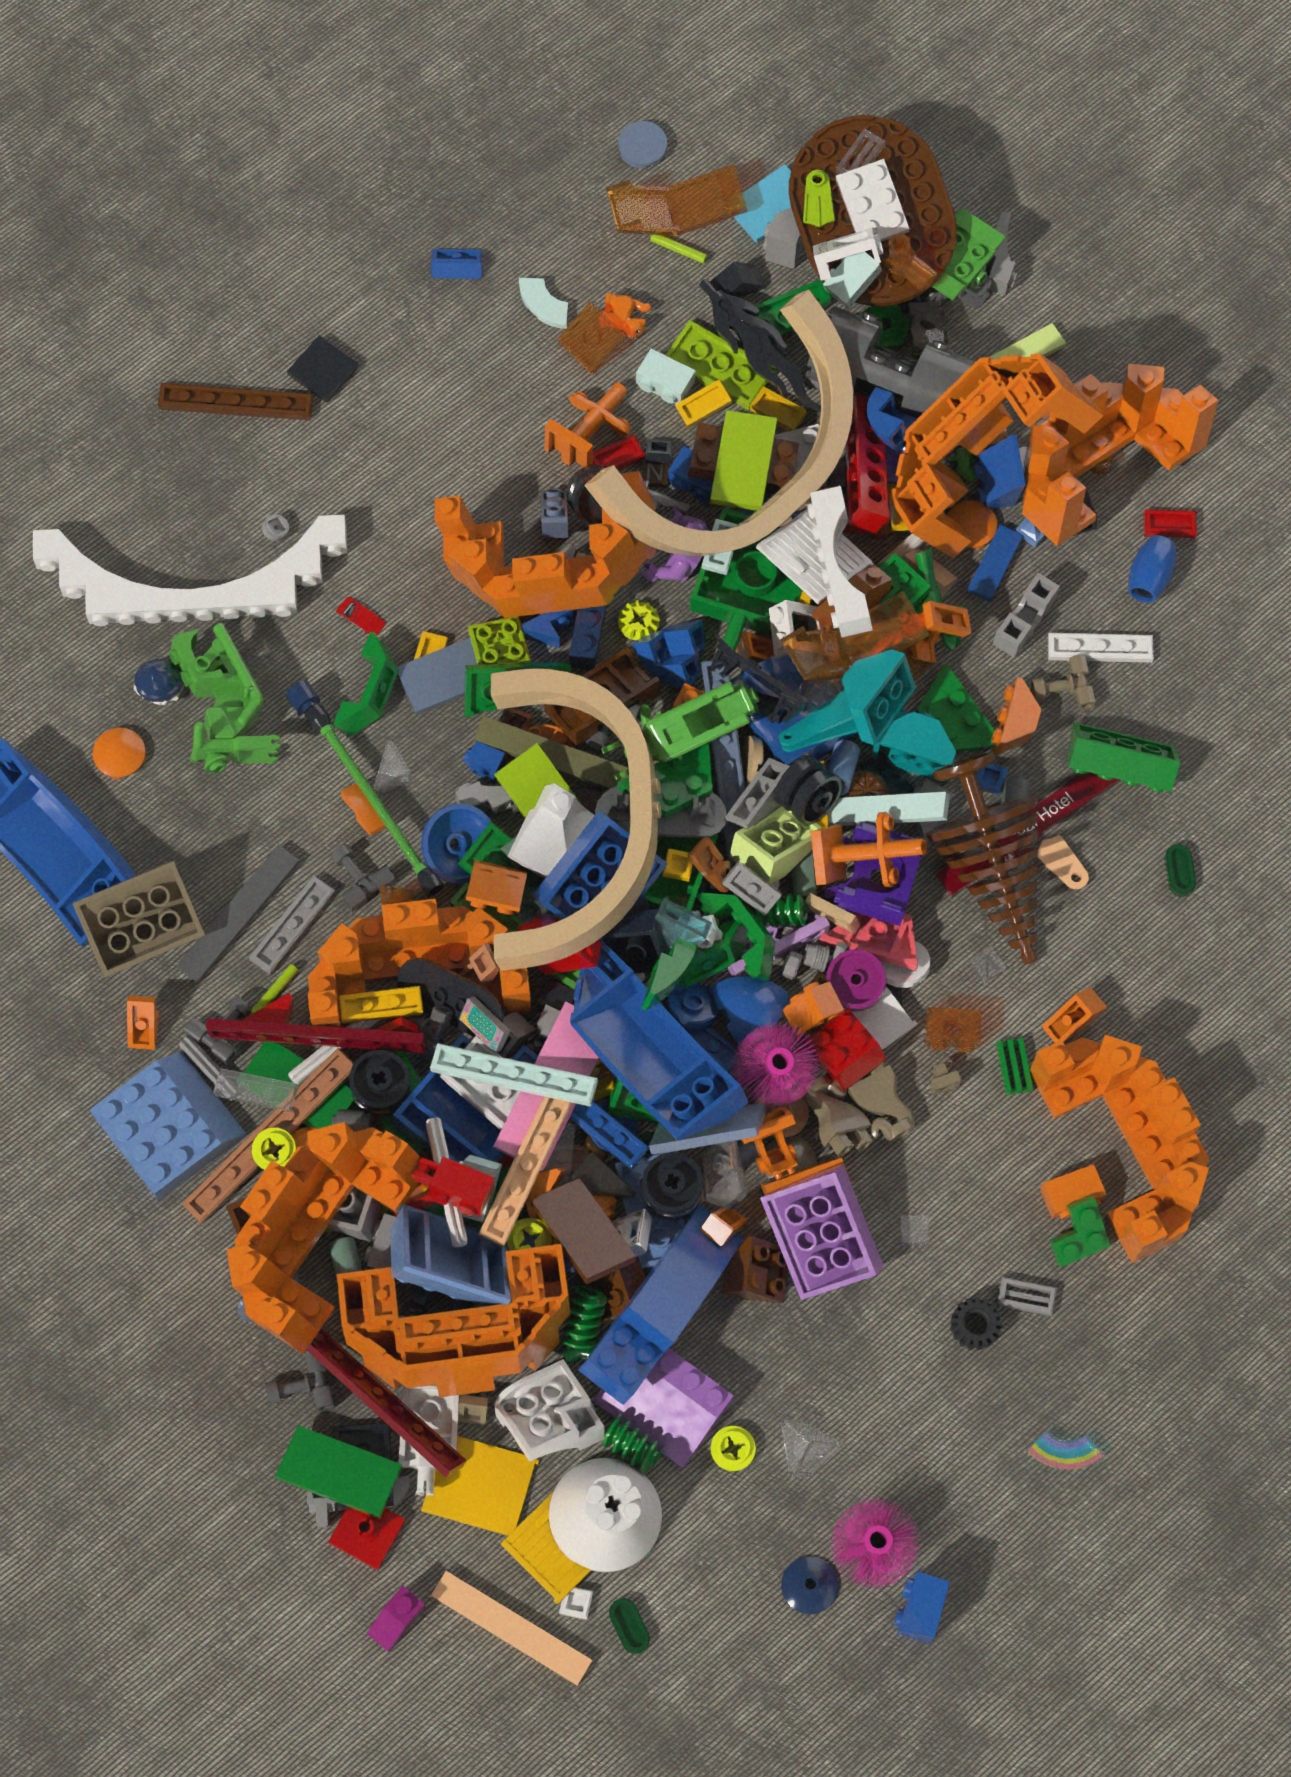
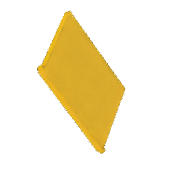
[421,1436,539,1536]
[501,1491,591,1604]

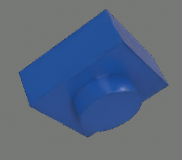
[977,764,1008,796]

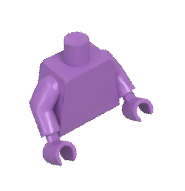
[640,508,708,582]

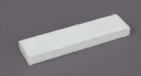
[1048,633,1153,663]

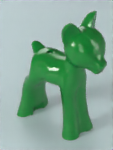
[876,548,967,650]

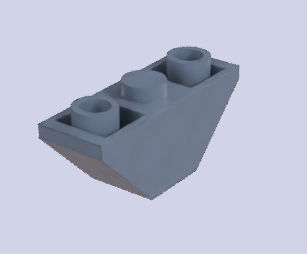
[541,488,568,538]

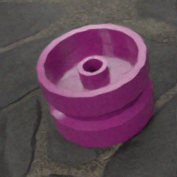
[826,949,886,1011]

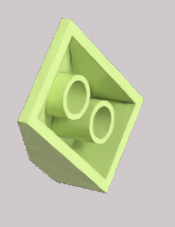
[729,806,822,884]

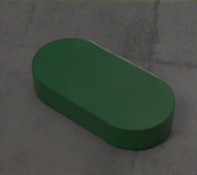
[1164,844,1196,897]
[609,1598,650,1655]

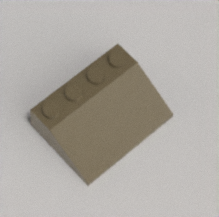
[72,861,205,978]

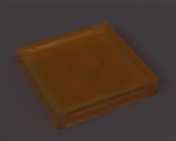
[557,302,627,375]

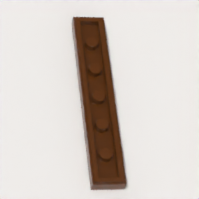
[158,383,313,421]

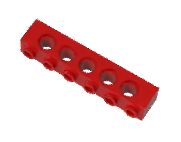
[845,393,890,533]

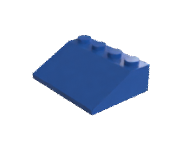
[533,810,668,941]

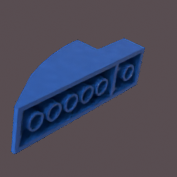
[578,1204,744,1405]

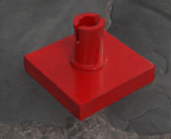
[328,1508,406,1571]

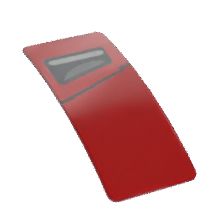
[336,597,386,635]

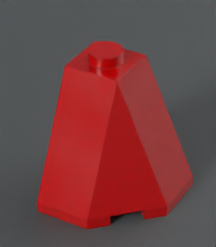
[517,914,602,975]

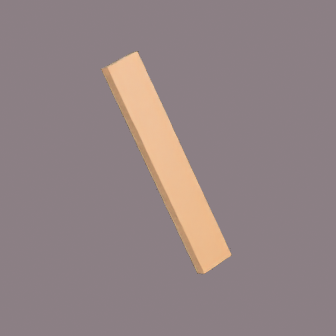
[478,1097,572,1247]
[431,1571,592,1686]

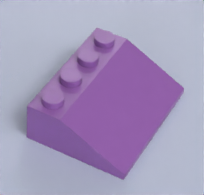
[760,1164,883,1300]
[593,1348,734,1469]

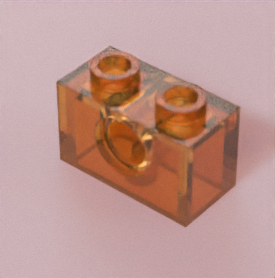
[924,1007,982,1052]

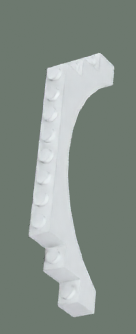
[33,515,347,626]

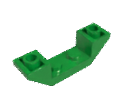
[333,632,399,737]
[697,893,775,982]
[649,919,749,987]

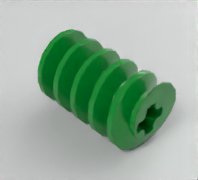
[749,893,807,928]
[562,1285,607,1349]
[603,1414,666,1474]

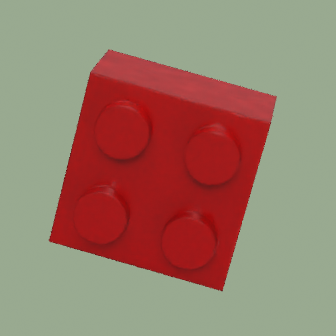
[805,1008,886,1091]

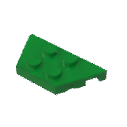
[916,664,995,753]
[617,742,712,817]

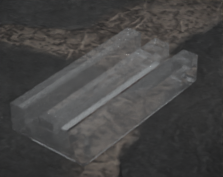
[836,128,886,174]

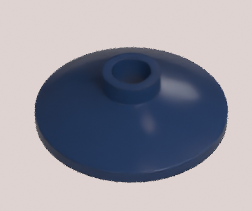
[781,1557,838,1614]

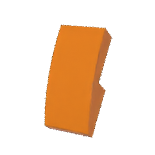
[340,783,387,836]

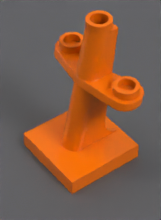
[544,382,631,468]
[811,812,927,887]

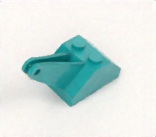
[779,649,916,752]
[843,667,956,784]

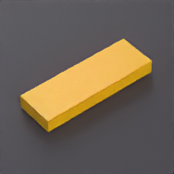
[339,986,423,1024]

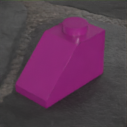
[367,1585,426,1652]

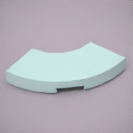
[519,278,568,329]

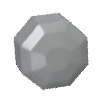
[782,951,803,980]

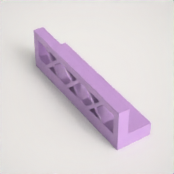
[727,906,830,977]

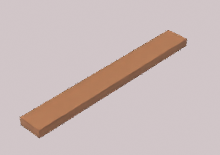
[182,1048,354,1224]

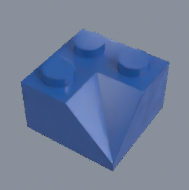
[894,1572,950,1644]

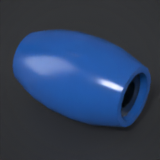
[1128,535,1176,603]

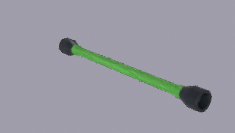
[305,704,445,897]

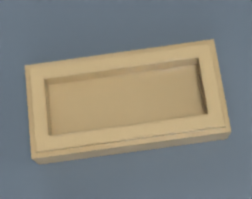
[805,893,860,933]

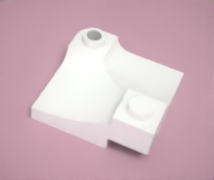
[507,783,595,879]
[494,1359,605,1462]

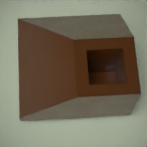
[722,1236,788,1303]

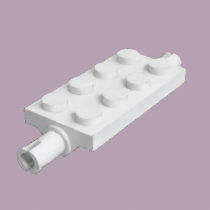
[399,1385,459,1496]

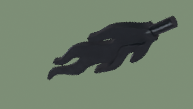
[699,279,821,412]

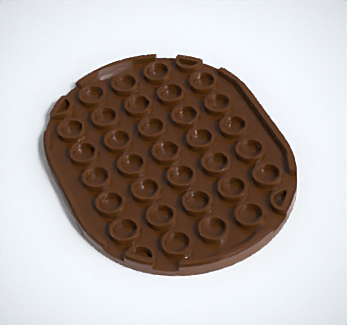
[789,115,957,306]

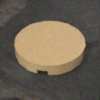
[740,736,764,788]

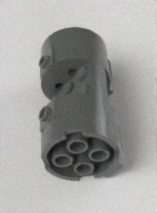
[804,306,976,419]

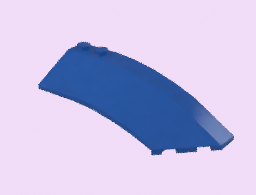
[0,738,137,946]
[570,940,749,1141]

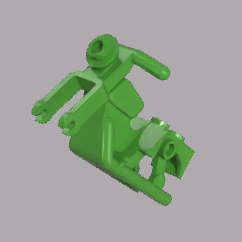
[169,623,281,774]
[601,681,759,780]

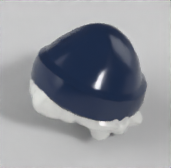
[134,659,185,705]

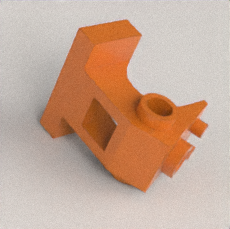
[903,601,971,663]
[741,1106,798,1180]

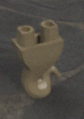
[847,1062,915,1142]
[803,1075,873,1156]

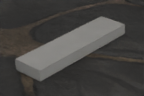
[249,875,336,975]

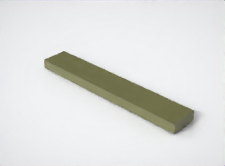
[473,716,629,790]

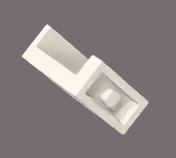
[813,228,884,281]
[769,600,839,667]

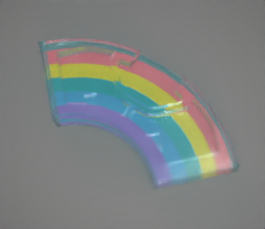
[1025,1431,1106,1470]

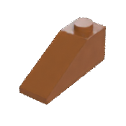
[812,565,892,630]

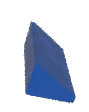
[431,249,482,279]

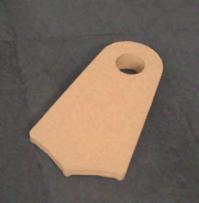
[1036,835,1089,890]

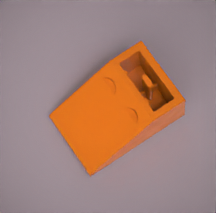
[466,860,527,915]

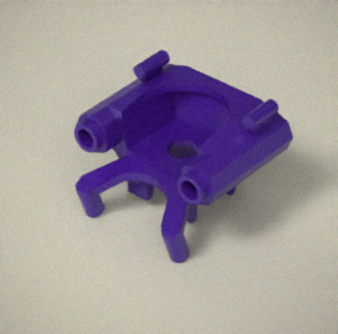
[822,822,921,926]

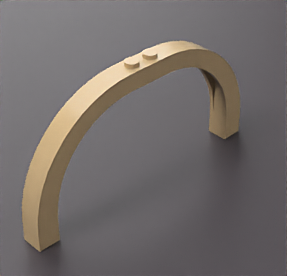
[585,290,853,556]
[491,669,662,971]

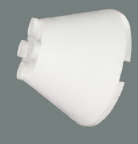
[549,1458,662,1572]

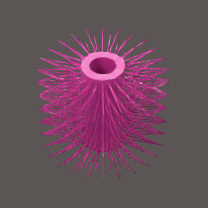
[730,1021,820,1110]
[829,1497,921,1590]

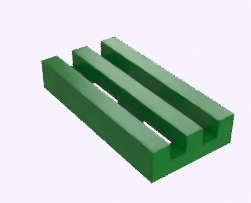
[996,1038,1033,1096]

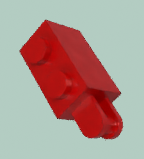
[411,1156,495,1217]

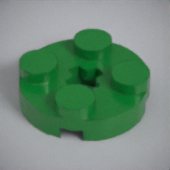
[862,304,910,351]

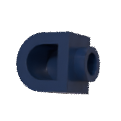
[286,680,321,716]

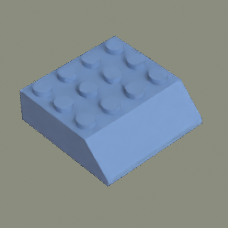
[90,1051,247,1201]
[390,1204,511,1307]

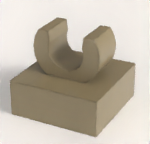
[929,1062,961,1097]
[458,1392,489,1425]

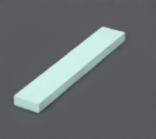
[828,792,950,826]
[430,1043,598,1107]

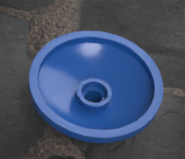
[421,804,491,884]

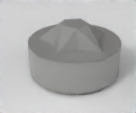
[262,514,289,541]

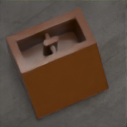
[577,1256,645,1325]

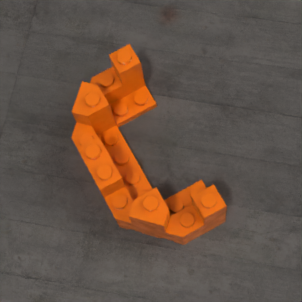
[890,354,1104,559]
[1022,363,1219,546]
[434,471,657,618]
[308,899,532,1029]
[1030,1035,1209,1263]
[227,1122,420,1354]
[337,1244,570,1398]

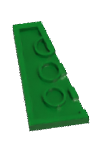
[735,280,831,346]
[464,661,571,718]

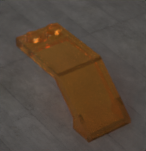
[606,164,748,236]
[780,591,930,683]

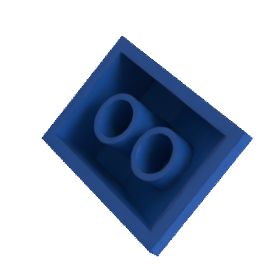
[973,435,1026,509]

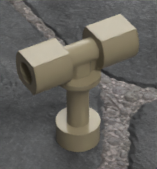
[1031,655,1096,710]

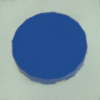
[666,982,719,1029]

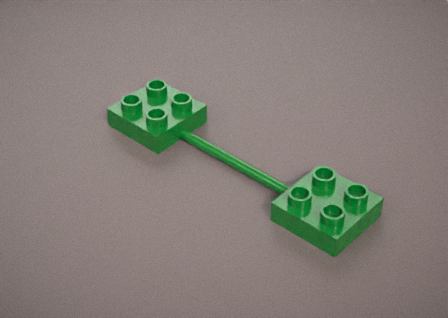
[644,507,803,921]

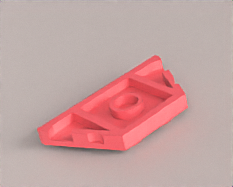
[819,911,918,971]

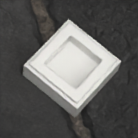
[559,1587,593,1620]

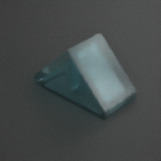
[655,898,712,948]

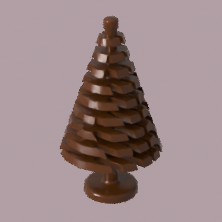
[925,751,1038,964]

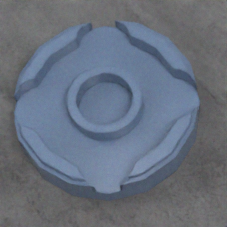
[618,121,667,169]

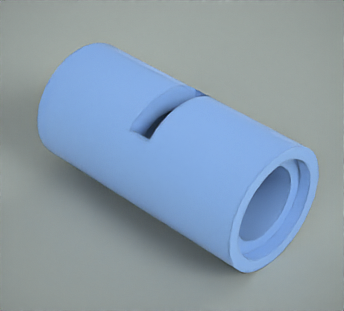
[828,740,860,795]

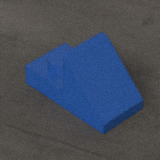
[522,610,573,648]

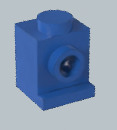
[463,741,506,785]

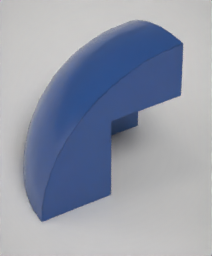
[867,387,917,451]
[632,620,705,688]
[713,976,788,1048]

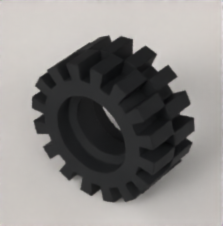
[950,1297,1002,1351]

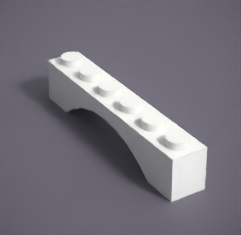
[807,486,873,637]

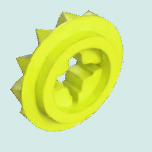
[618,600,660,640]
[252,1128,296,1170]
[507,1218,552,1251]
[711,1426,756,1472]

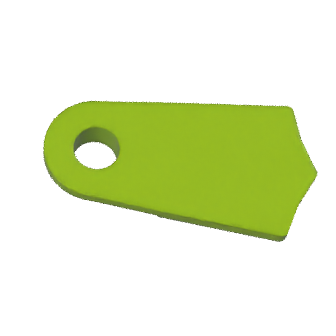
[803,170,835,228]

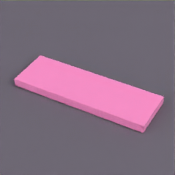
[493,1001,599,1172]

